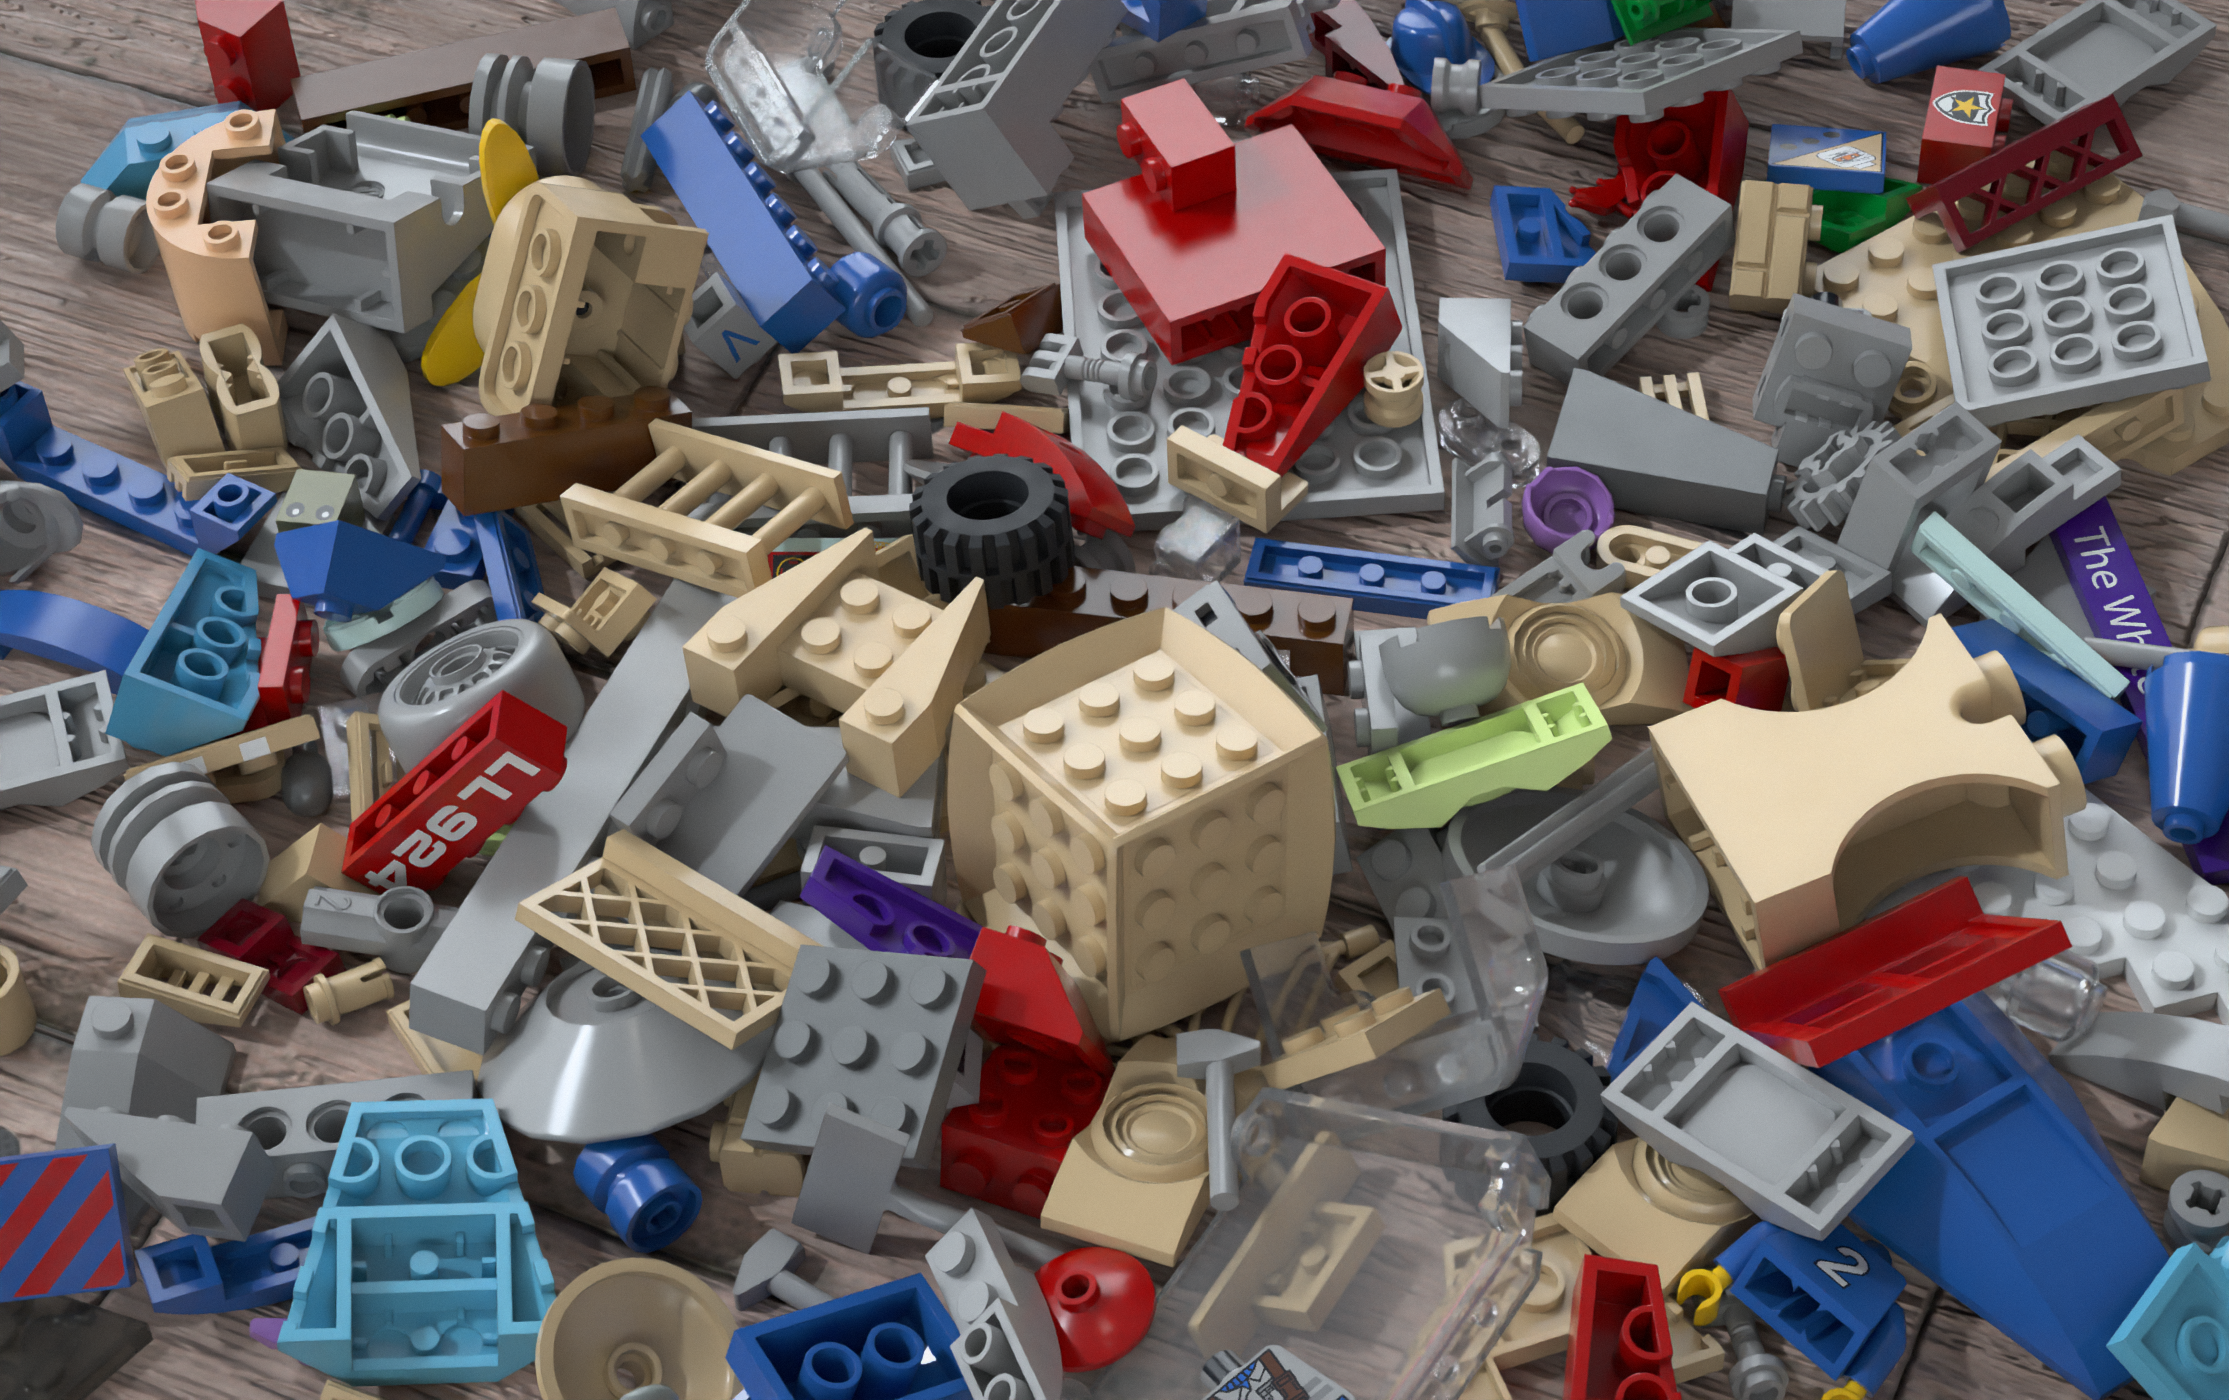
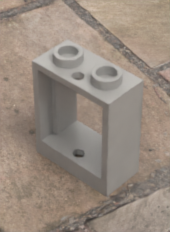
[1837,401,2002,578]

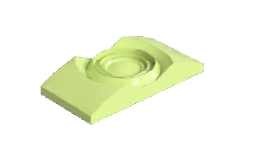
[1336,682,1612,829]

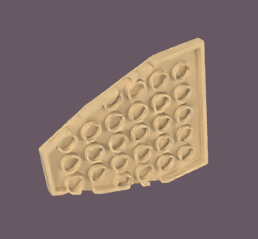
[1814,142,2229,476]

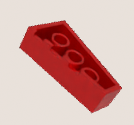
[1562,1254,1682,1400]

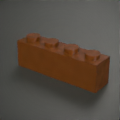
[441,386,692,517]

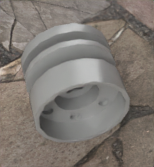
[469,53,595,177]
[91,762,270,939]

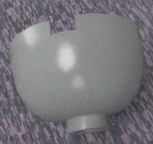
[1379,616,1511,727]

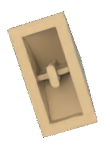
[257,823,381,923]

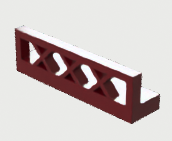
[1906,93,2143,253]

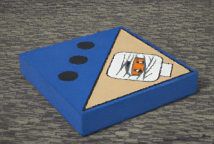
[1766,124,1887,194]

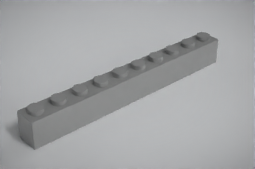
[409,578,737,1056]

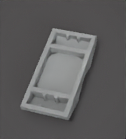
[1978,0,2217,127]
[0,670,129,810]
[1600,1002,1915,1241]

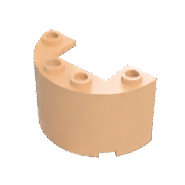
[146,109,288,366]

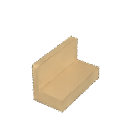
[1167,425,1308,534]

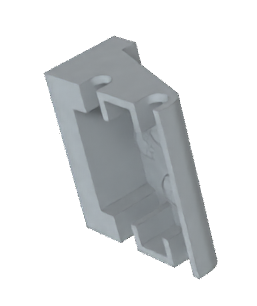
[206,110,537,334]

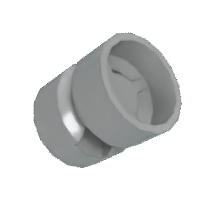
[56,183,160,274]

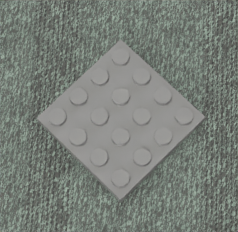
[1478,27,1803,123]
[1932,214,2211,427]

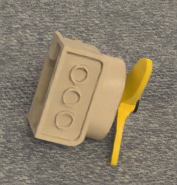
[421,118,709,416]

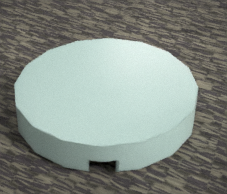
[323,576,444,652]

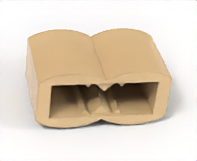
[199,324,288,451]

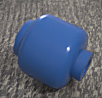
[830,252,907,338]

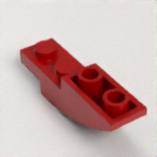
[948,411,1135,540]

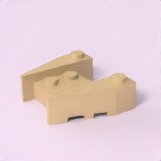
[682,528,991,798]

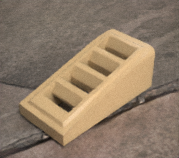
[117,933,270,1027]

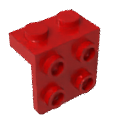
[219,594,319,739]
[940,1045,1112,1220]

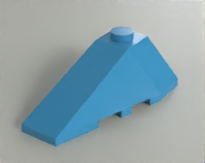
[105,548,261,757]

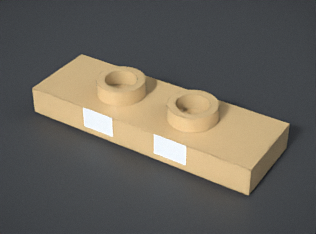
[123,714,320,784]

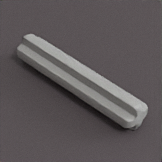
[620,67,674,193]

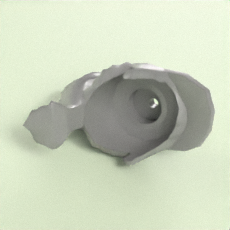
[0,481,83,585]

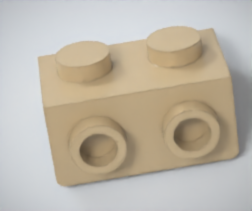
[531,567,657,658]

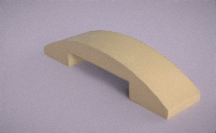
[778,342,1022,419]

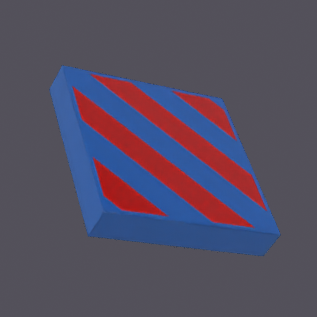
[0,1143,137,1303]

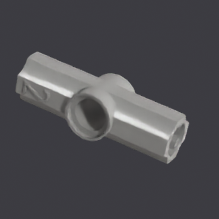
[300,886,459,973]

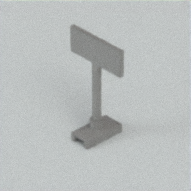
[791,1102,1142,1297]

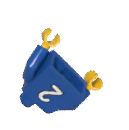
[1676,1220,1907,1400]

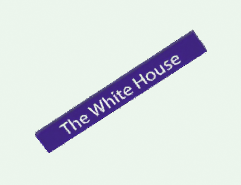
[2049,496,2229,885]

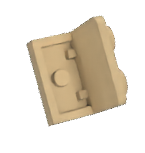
[1776,570,1911,712]

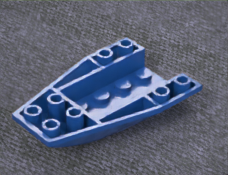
[1807,990,2170,1400]

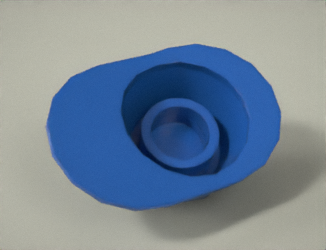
[1386,0,1495,95]

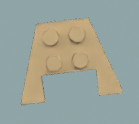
[1443,1213,1725,1400]

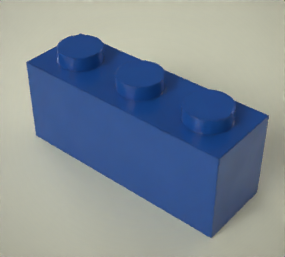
[1951,618,2143,784]

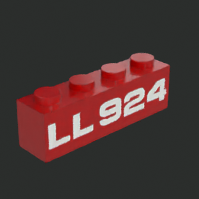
[341,689,568,895]

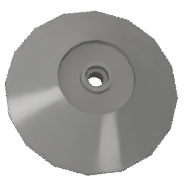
[476,947,776,1144]

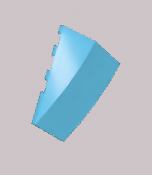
[277,1098,556,1387]

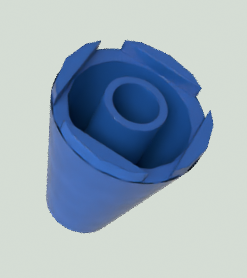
[1846,0,2011,84]
[2144,651,2229,844]

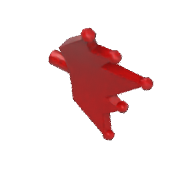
[1568,164,1634,219]

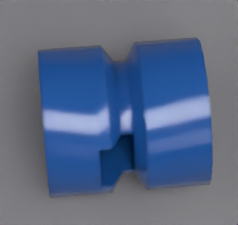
[573,1133,703,1253]

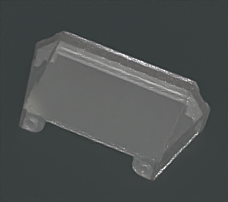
[1059,1087,1551,1400]

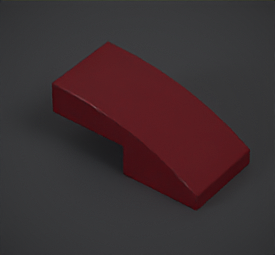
[196,898,347,1015]

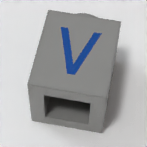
[684,272,777,379]

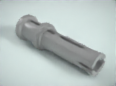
[823,152,947,277]

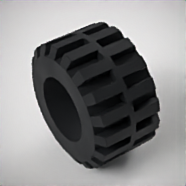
[871,0,992,130]
[909,454,1075,610]
[1441,1033,1618,1224]

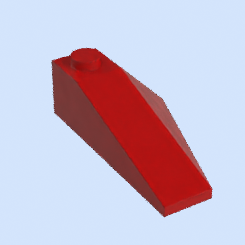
[1613,89,1749,292]
[1223,253,1403,478]

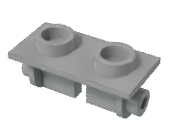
[1451,452,1514,568]

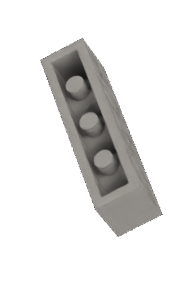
[1523,174,1735,386]
[196,1070,480,1199]

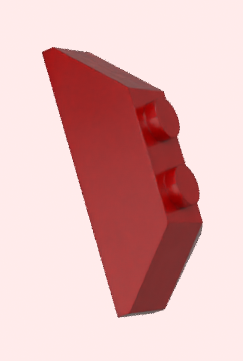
[1244,71,1473,190]

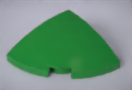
[1764,177,1923,253]

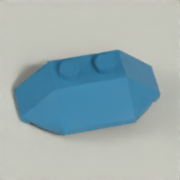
[81,101,296,200]

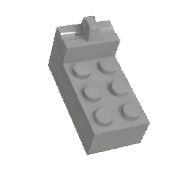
[905,0,1128,219]

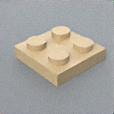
[1261,986,1451,1093]

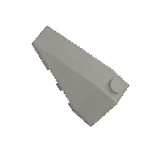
[277,314,421,521]
[54,996,236,1235]

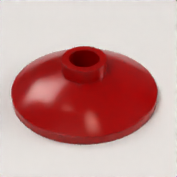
[1034,1247,1157,1373]

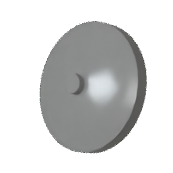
[1442,785,1709,965]

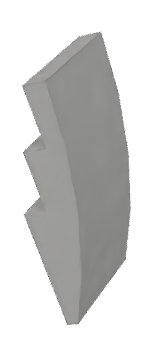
[1620,526,1892,657]

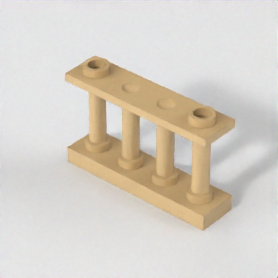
[560,419,854,598]

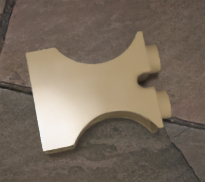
[1648,613,2087,971]

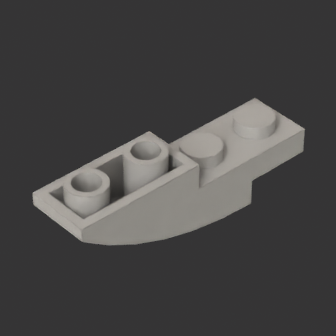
[1889,434,2121,629]
[925,1207,1063,1400]

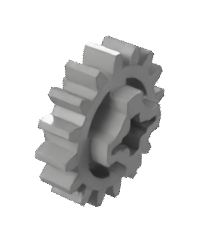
[1782,420,1902,531]

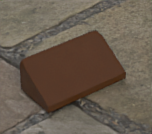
[961,282,1063,354]

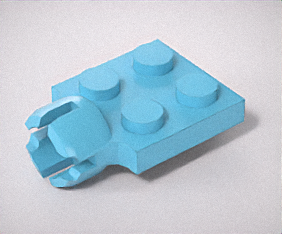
[2106,1235,2229,1400]

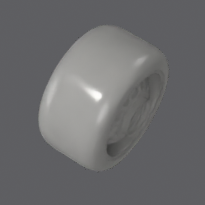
[378,619,585,774]

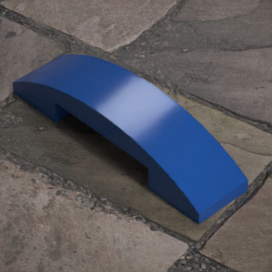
[0,590,149,695]
[134,1216,316,1315]

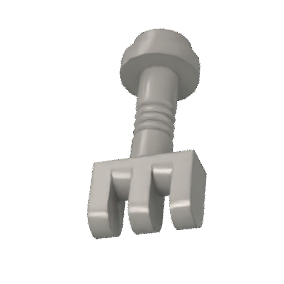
[1020,333,1158,401]
[1691,1284,1789,1400]

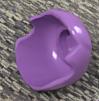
[1522,466,1616,554]

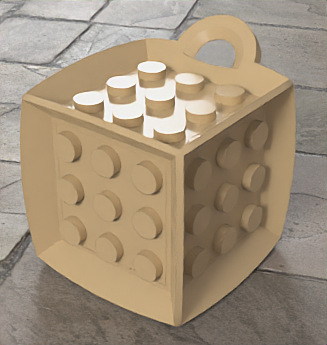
[947,607,1336,1042]

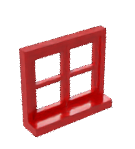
[1718,876,2072,1068]

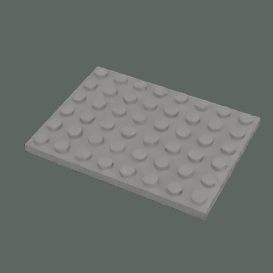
[1054,169,1445,535]

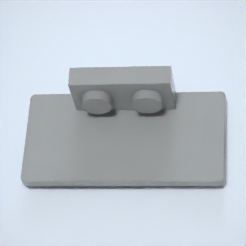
[590,694,849,955]

